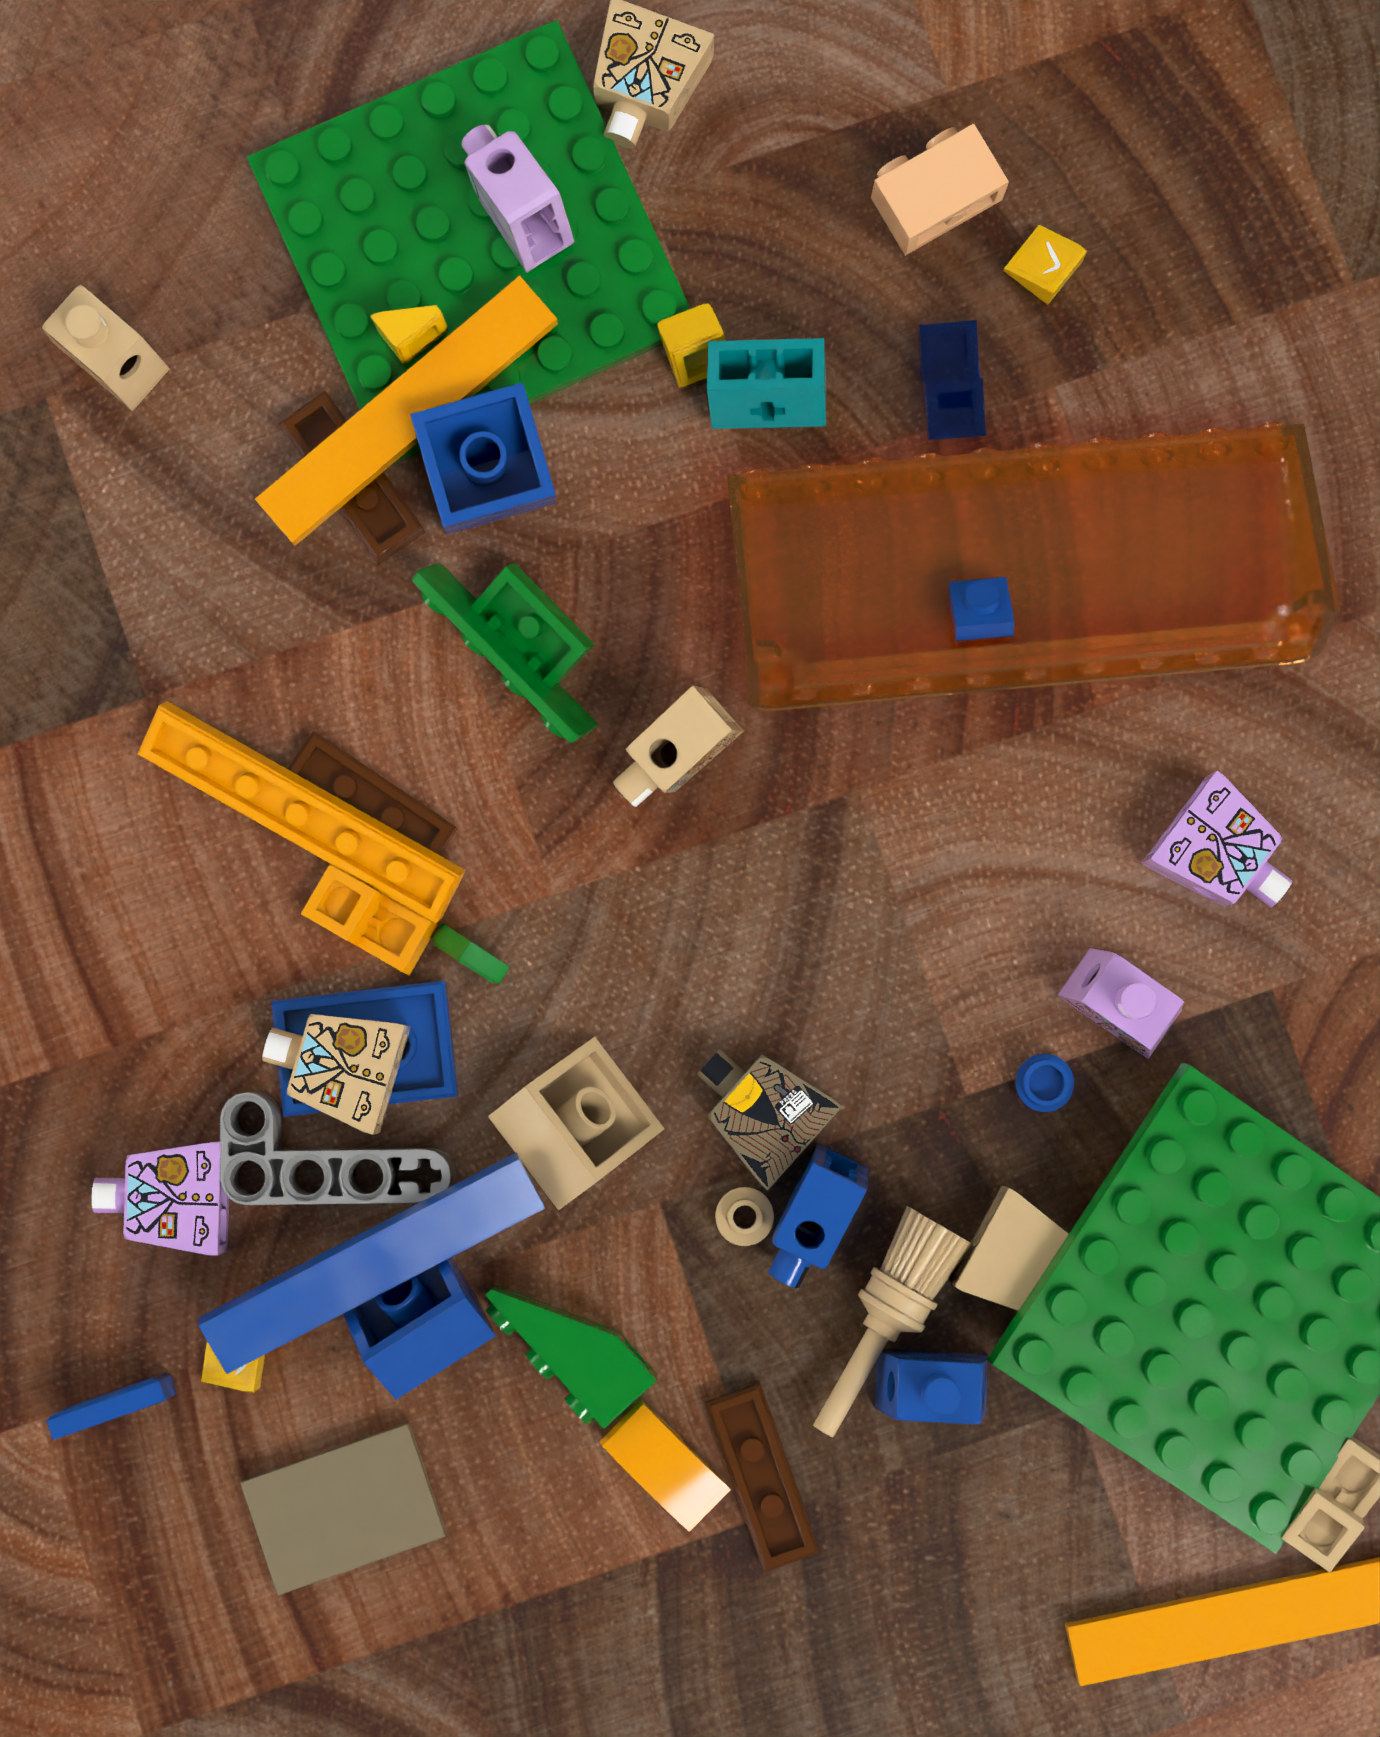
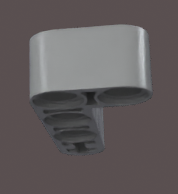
[220,1092,456,1205]

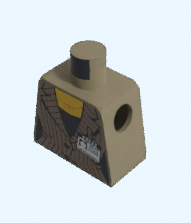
[697,1049,842,1191]

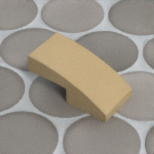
[1281,1436,1380,1572]

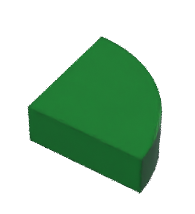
[431,923,510,984]

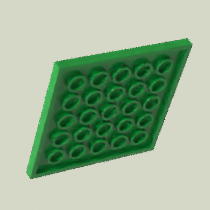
[246,20,690,466]
[986,1063,1380,1554]

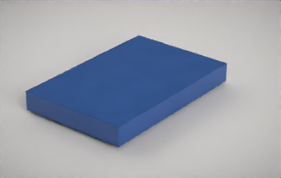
[271,981,459,1117]

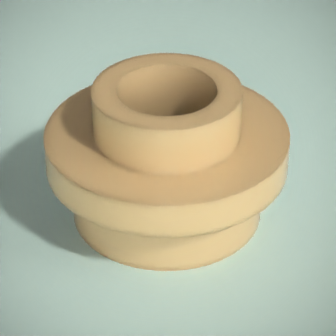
[715,1187,774,1246]

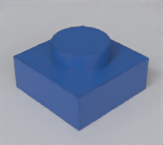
[948,577,1015,641]

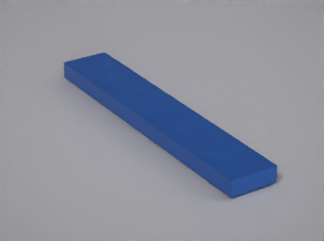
[198,1152,545,1374]

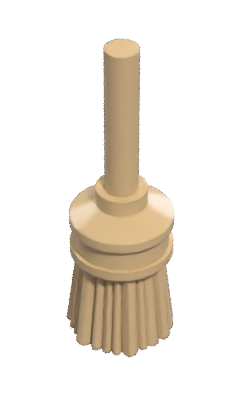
[813,1206,973,1437]

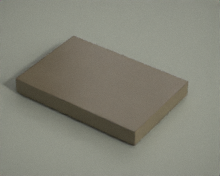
[240,1421,447,1596]

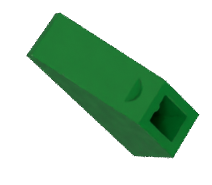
[485,1285,657,1429]

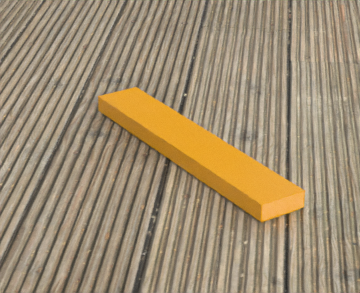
[255,276,558,546]
[138,701,466,924]
[1065,1557,1380,1686]

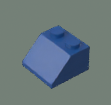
[410,382,556,535]
[343,1257,496,1400]

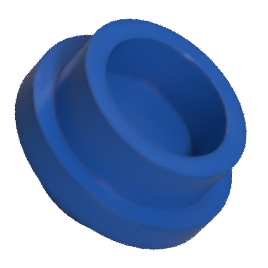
[1015,1054,1074,1112]

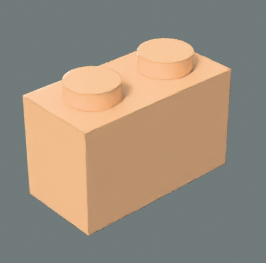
[871,124,1009,256]

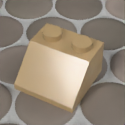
[488,1037,665,1211]

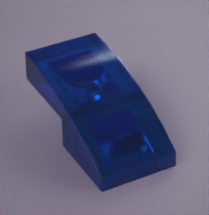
[917,320,986,440]

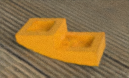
[301,864,438,976]
[600,1400,731,1532]

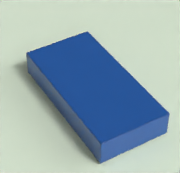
[46,1373,177,1440]

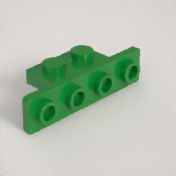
[411,563,598,743]

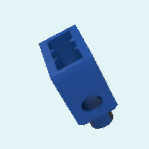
[768,1142,869,1288]
[874,1349,989,1424]

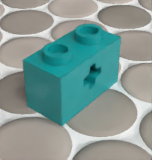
[707,338,826,429]

